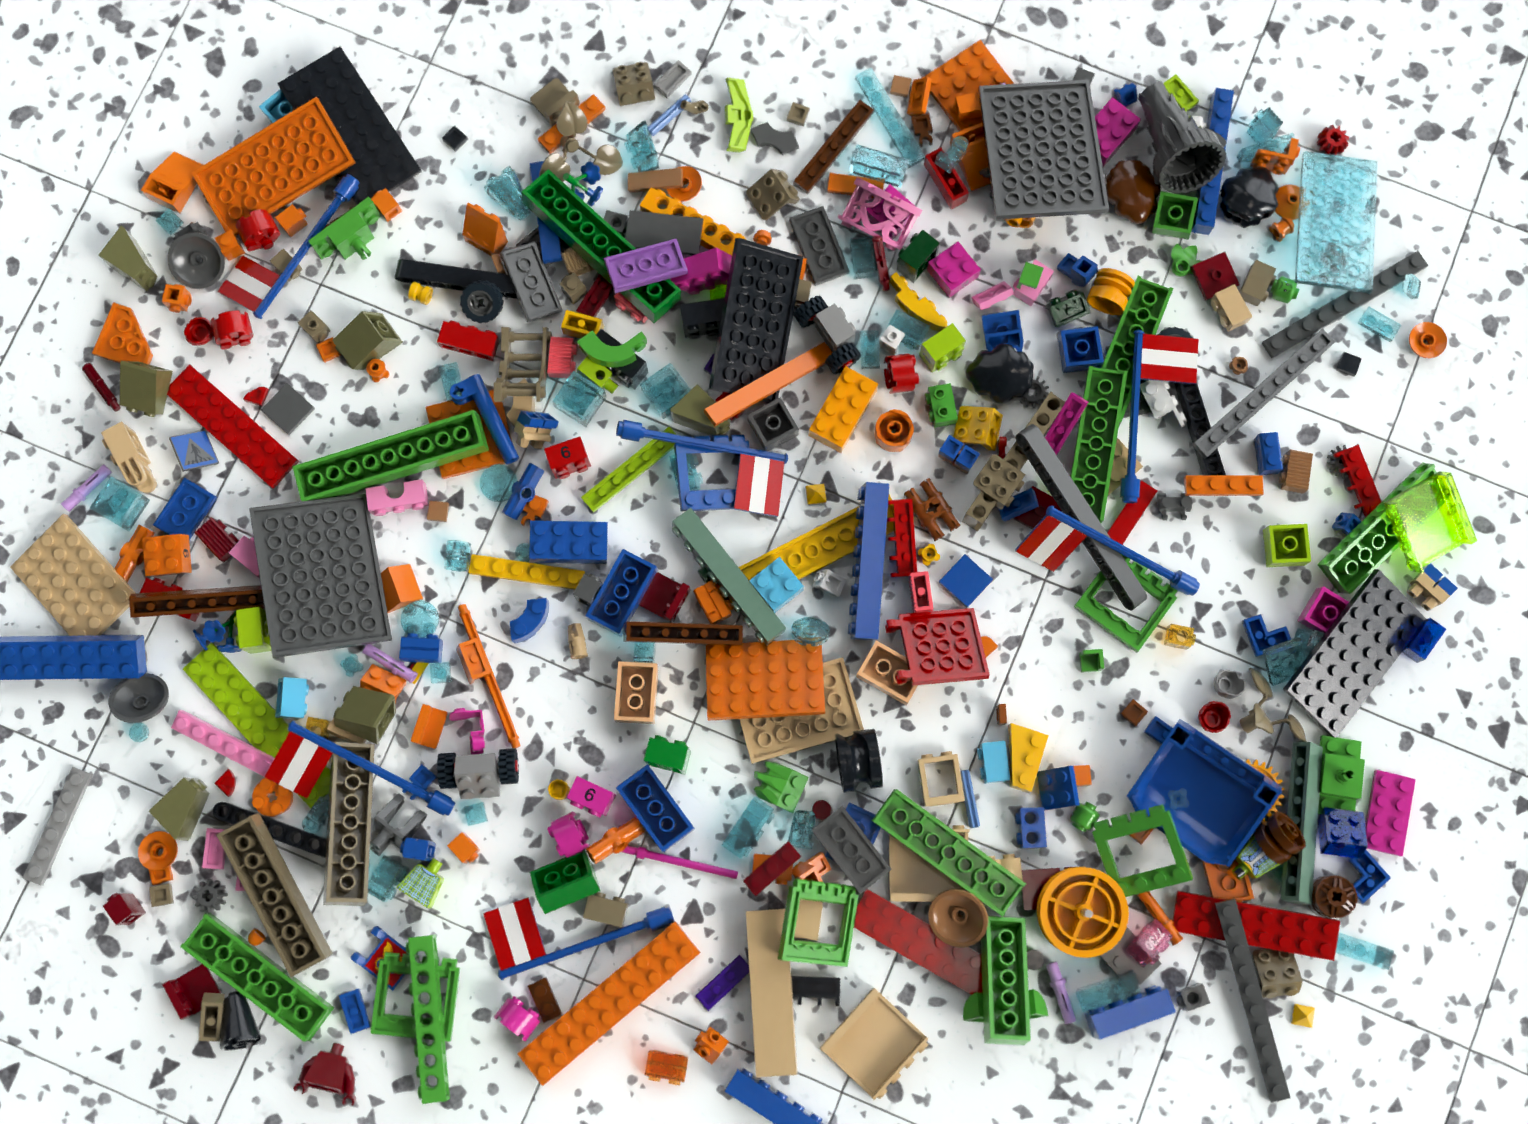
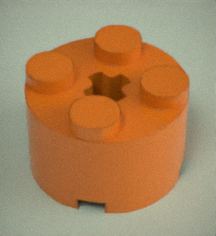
[874,409,914,452]

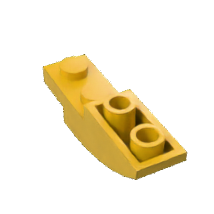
[889,272,948,332]

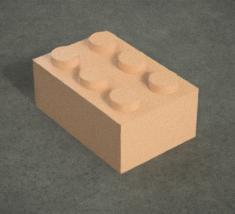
[856,640,918,706]
[614,661,659,724]

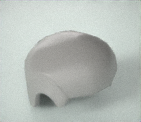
[1214,670,1246,699]

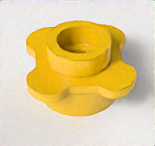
[918,544,940,566]

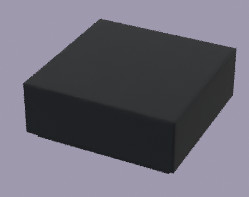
[442,125,469,152]
[1336,352,1362,377]

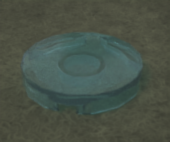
[480,464,518,502]
[791,617,830,646]

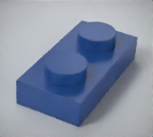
[999,488,1039,522]
[339,988,371,1034]

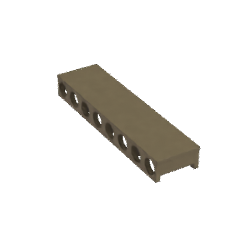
[962,391,1065,532]

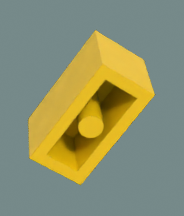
[561,310,604,339]

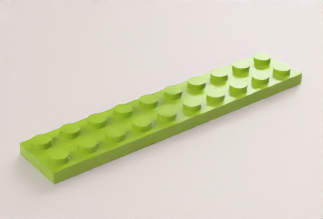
[183,642,330,809]

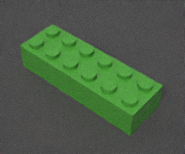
[981,916,1031,1045]

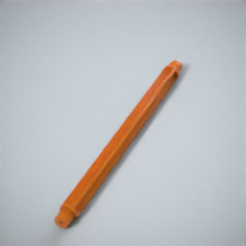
[458,604,521,748]

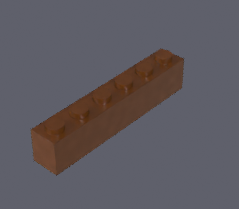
[623,621,743,645]

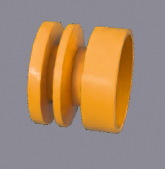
[1086,268,1135,315]

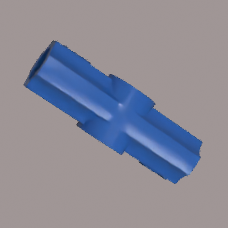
[502,463,545,520]

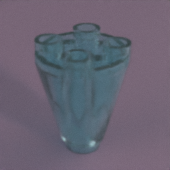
[484,166,531,221]

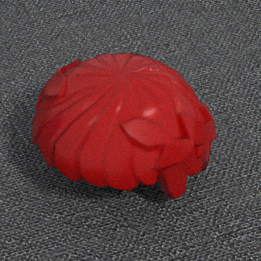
[184,317,214,346]
[1198,701,1231,733]

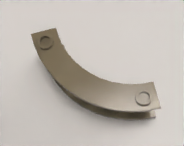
[494,327,552,402]

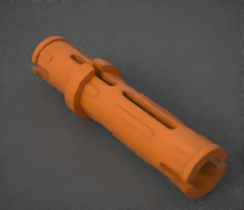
[1137,891,1183,946]

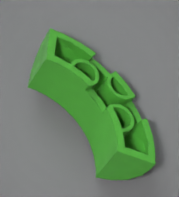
[963,989,1048,1023]

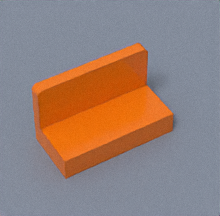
[456,638,491,684]
[411,704,448,749]

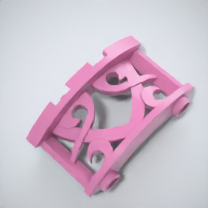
[837,177,922,251]

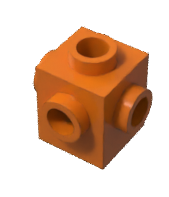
[162,284,192,313]
[693,1027,729,1065]

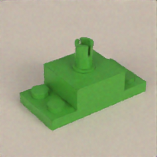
[308,197,381,260]
[1318,735,1365,820]

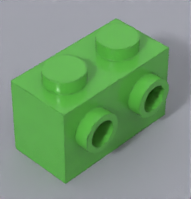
[925,383,958,428]

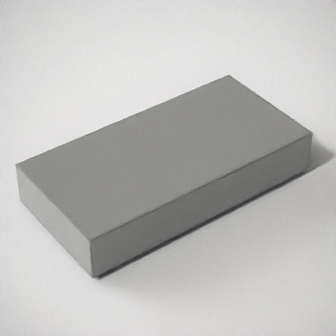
[654,60,692,99]

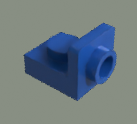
[1332,512,1362,536]

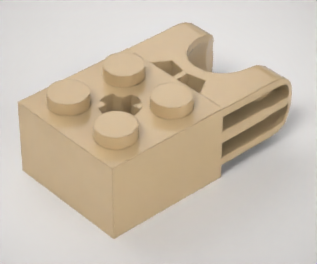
[101,421,157,494]

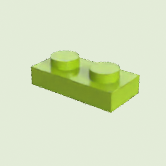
[1163,74,1199,112]

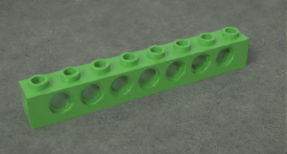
[406,934,450,1104]

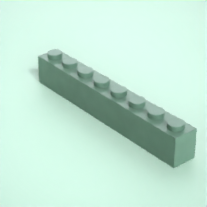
[672,508,786,646]
[1281,742,1323,905]

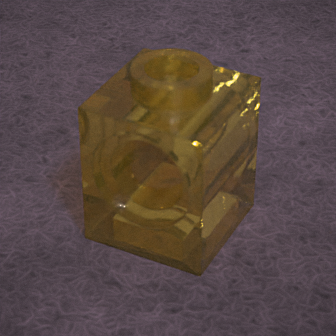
[1164,624,1196,650]
[306,717,331,740]

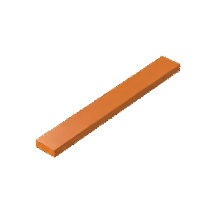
[704,342,832,427]

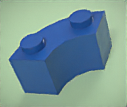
[510,598,549,644]

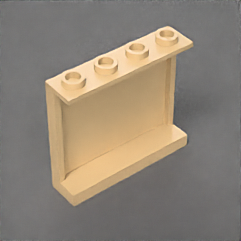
[889,825,970,902]
[820,987,928,1100]

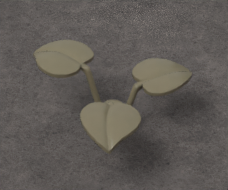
[539,101,623,182]
[1239,668,1307,742]

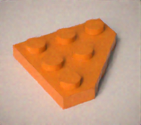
[92,302,153,364]

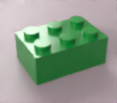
[644,735,691,775]
[530,850,601,914]

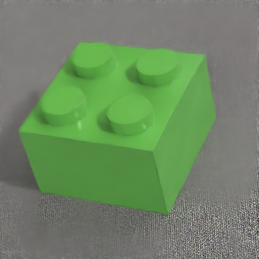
[1152,191,1198,240]

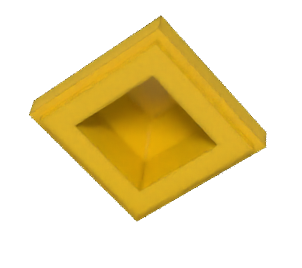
[805,484,827,505]
[1291,1004,1315,1028]

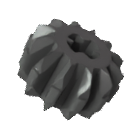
[192,879,228,913]

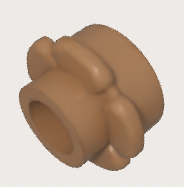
[1229,357,1248,375]

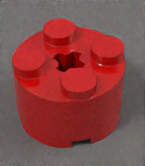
[235,209,280,252]
[210,310,254,350]
[884,353,919,394]

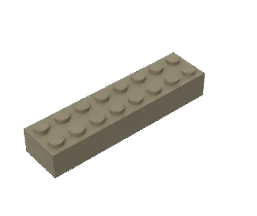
[323,742,375,906]
[216,813,333,977]

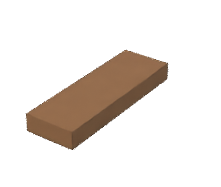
[628,168,683,193]

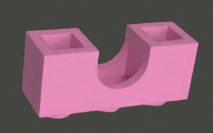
[365,479,429,516]

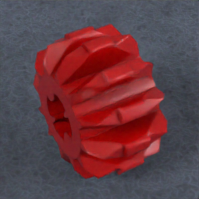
[1316,124,1350,157]

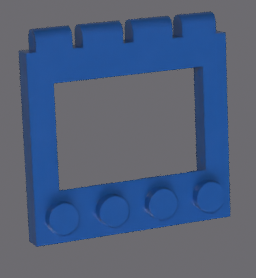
[674,434,750,512]

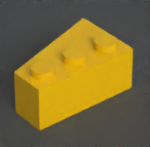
[1008,723,1049,793]

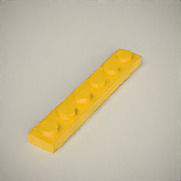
[468,554,585,590]

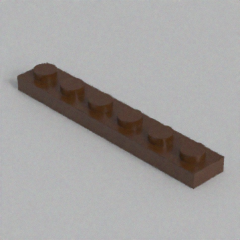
[793,100,874,194]

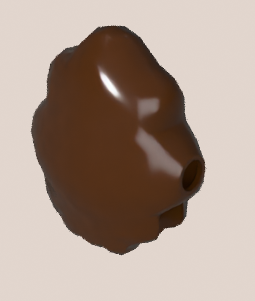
[1106,160,1161,225]

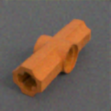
[114,525,155,582]
[586,817,645,864]

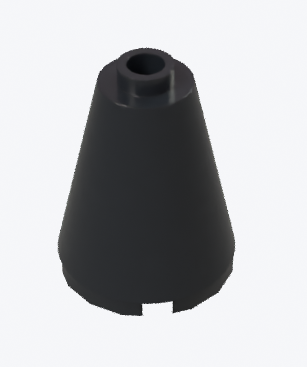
[220,991,262,1051]

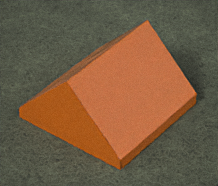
[381,564,423,613]

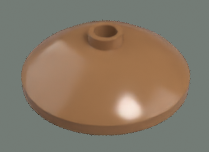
[928,889,988,947]

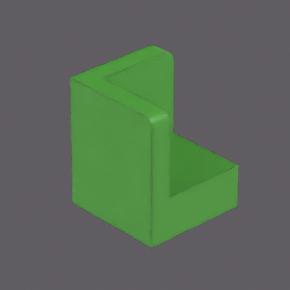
[1017,262,1043,289]
[1079,649,1104,673]

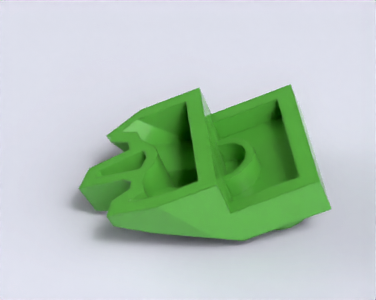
[754,761,809,813]

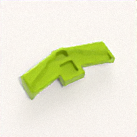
[725,77,753,152]

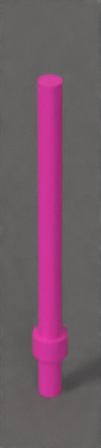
[622,846,738,879]

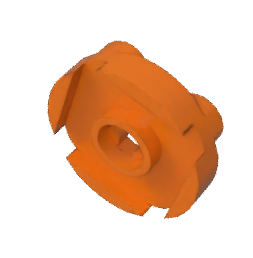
[252,778,293,817]

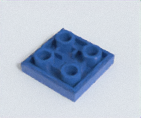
[939,554,993,608]

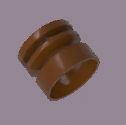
[1308,876,1357,918]

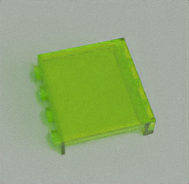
[1384,471,1477,573]

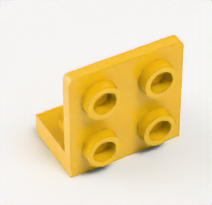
[953,406,1003,451]

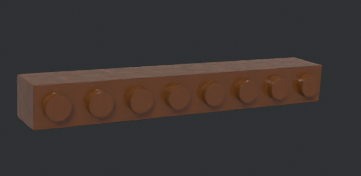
[129,585,265,618]

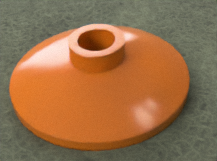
[667,166,702,201]
[1275,185,1309,220]
[1409,322,1447,359]
[138,831,178,871]

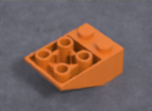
[950,122,991,191]
[141,151,203,213]
[462,202,508,256]

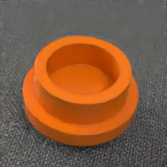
[753,230,772,246]

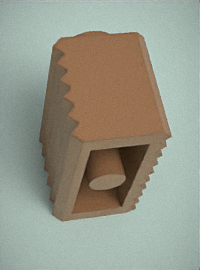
[1279,449,1313,494]

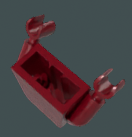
[293,1043,356,1106]

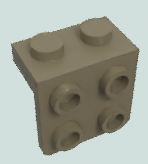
[613,62,656,106]
[530,78,580,126]
[746,169,800,220]
[973,454,1026,510]
[1252,949,1303,999]

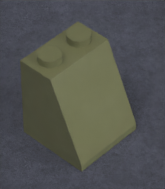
[99,226,158,291]
[332,311,403,370]
[119,361,173,417]
[670,384,730,436]
[333,686,396,745]
[149,777,210,841]

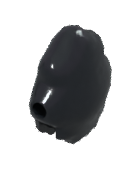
[1220,167,1279,228]
[965,344,1034,403]

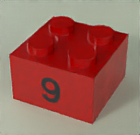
[544,436,591,479]

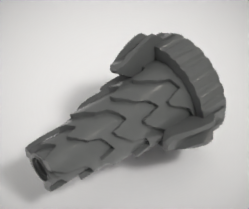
[1138,80,1227,194]

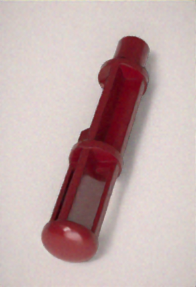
[871,235,890,291]
[82,363,121,412]

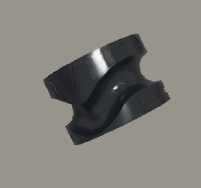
[835,729,883,793]

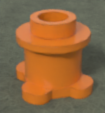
[1269,217,1295,242]
[366,359,390,383]

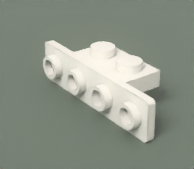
[1140,380,1187,429]

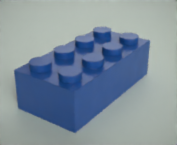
[529,521,608,564]
[585,549,658,637]
[616,764,695,853]
[1084,985,1176,1040]

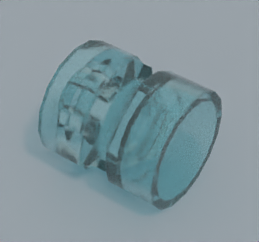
[444,540,471,572]

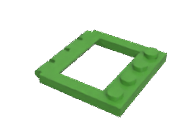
[1074,554,1178,653]
[1092,804,1193,897]
[778,878,859,967]
[370,952,461,1042]

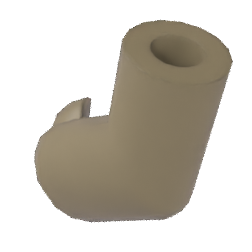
[681,100,709,114]

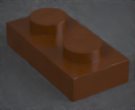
[528,977,562,1023]

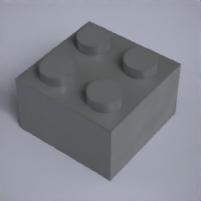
[747,397,799,451]

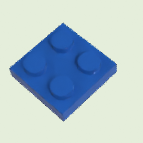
[1037,766,1080,811]

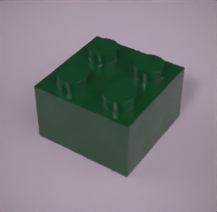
[896,229,940,283]

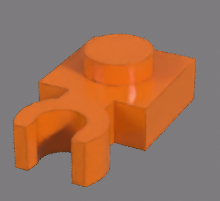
[521,495,549,526]

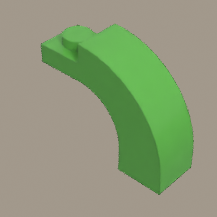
[577,330,647,368]

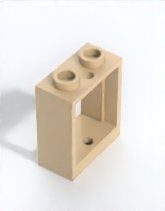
[917,751,965,807]

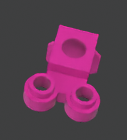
[449,708,485,755]

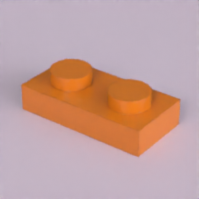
[907,77,932,116]

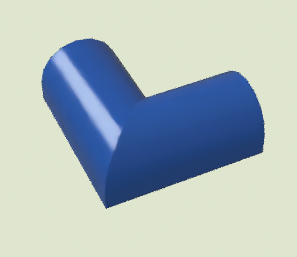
[1242,614,1293,657]
[1347,847,1391,904]

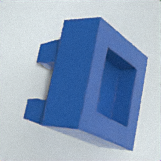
[1114,83,1138,107]

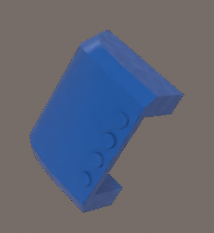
[1127,719,1282,866]

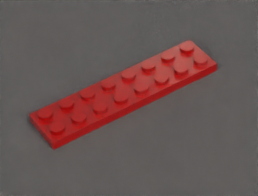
[167,364,299,489]
[854,889,983,995]
[1172,890,1341,961]

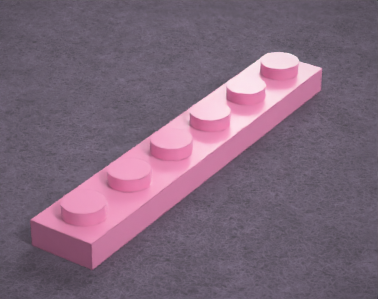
[171,710,275,777]

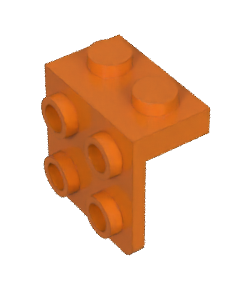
[1250,138,1300,175]

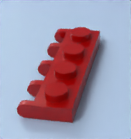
[1333,444,1382,521]
[887,499,917,577]

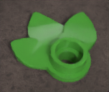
[1171,244,1201,277]

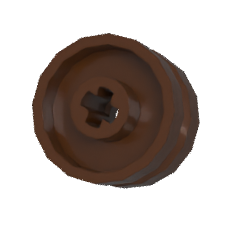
[1254,811,1306,864]

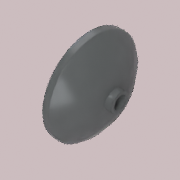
[167,232,225,289]
[108,673,169,723]

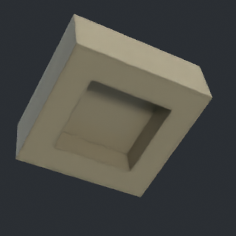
[787,102,810,127]
[149,884,174,907]

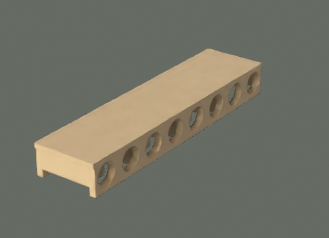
[746,909,798,1077]

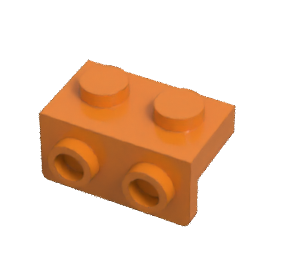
[360,664,407,704]

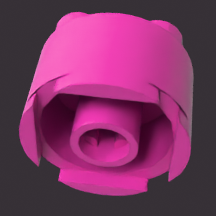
[547,811,590,858]
[494,996,540,1042]

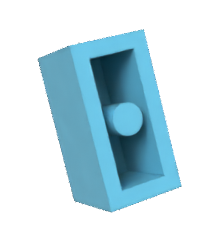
[275,677,309,719]
[977,741,1010,784]

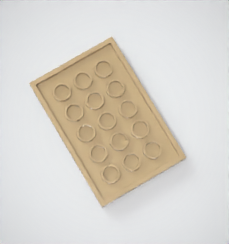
[10,514,136,636]
[739,657,864,764]

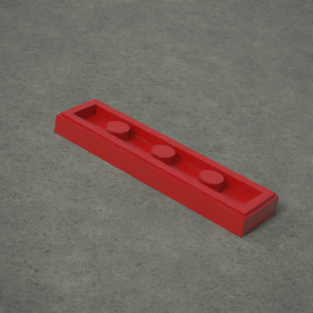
[1107,480,1158,545]

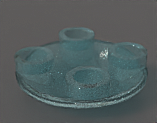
[401,600,439,638]

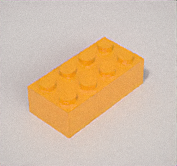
[808,366,879,453]

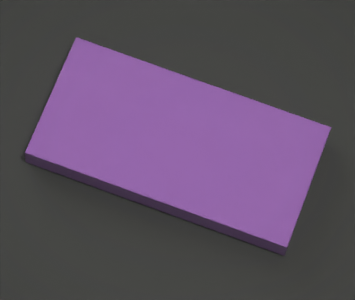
[604,239,688,293]

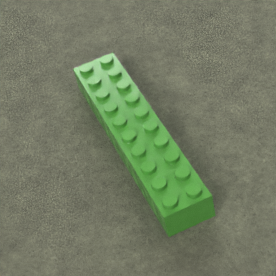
[292,410,489,501]

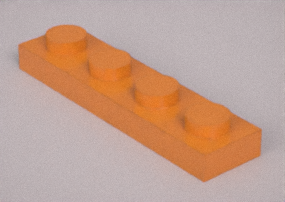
[538,94,606,154]
[1184,475,1264,496]

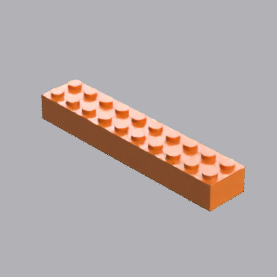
[518,921,701,1086]

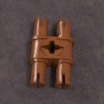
[904,478,961,542]

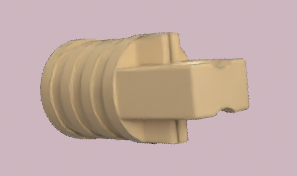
[568,623,588,659]

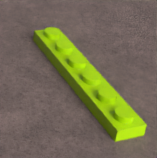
[581,426,676,513]

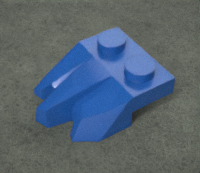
[981,310,1024,352]

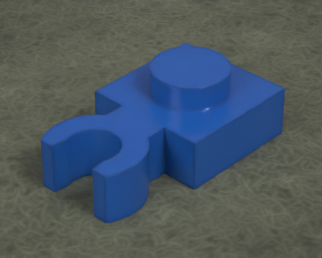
[402,764,437,800]

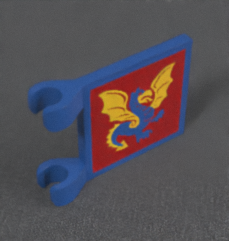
[351,926,407,990]

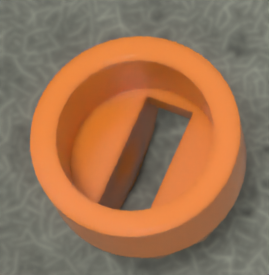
[248,928,266,946]

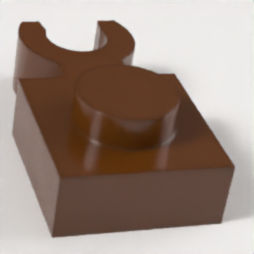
[911,113,933,148]

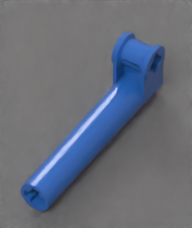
[450,374,519,464]

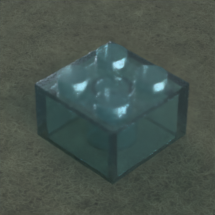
[640,362,691,420]
[552,371,607,427]
[90,476,150,531]

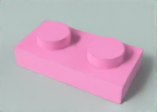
[972,281,1014,310]
[202,828,226,870]

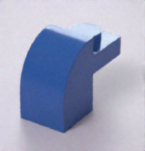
[1057,253,1098,287]

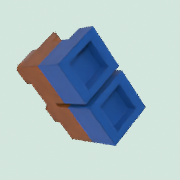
[938,435,980,474]

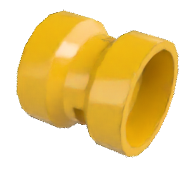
[408,282,433,305]
[548,779,570,800]

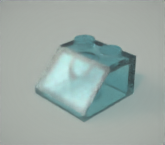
[624,121,659,172]

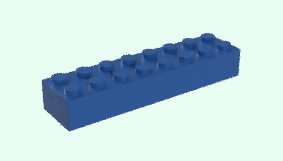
[848,482,889,641]
[0,635,147,680]

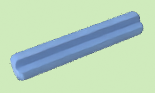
[647,94,691,136]
[960,770,980,828]

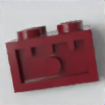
[639,572,691,623]
[162,964,221,1020]

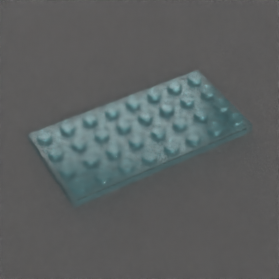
[1295,151,1378,293]

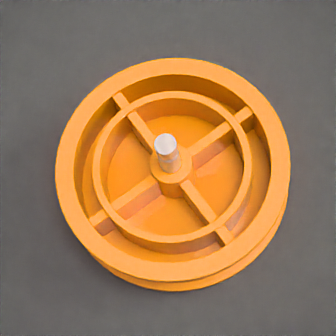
[1037,867,1129,958]

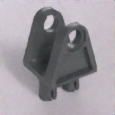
[370,793,428,856]

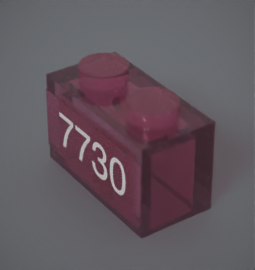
[1125,918,1173,968]

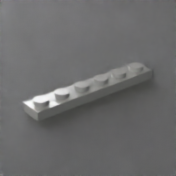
[23,767,93,885]

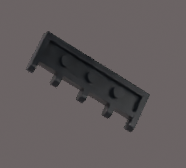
[792,976,840,1007]

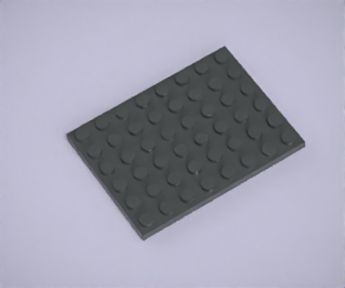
[978,80,1109,220]
[249,494,392,658]

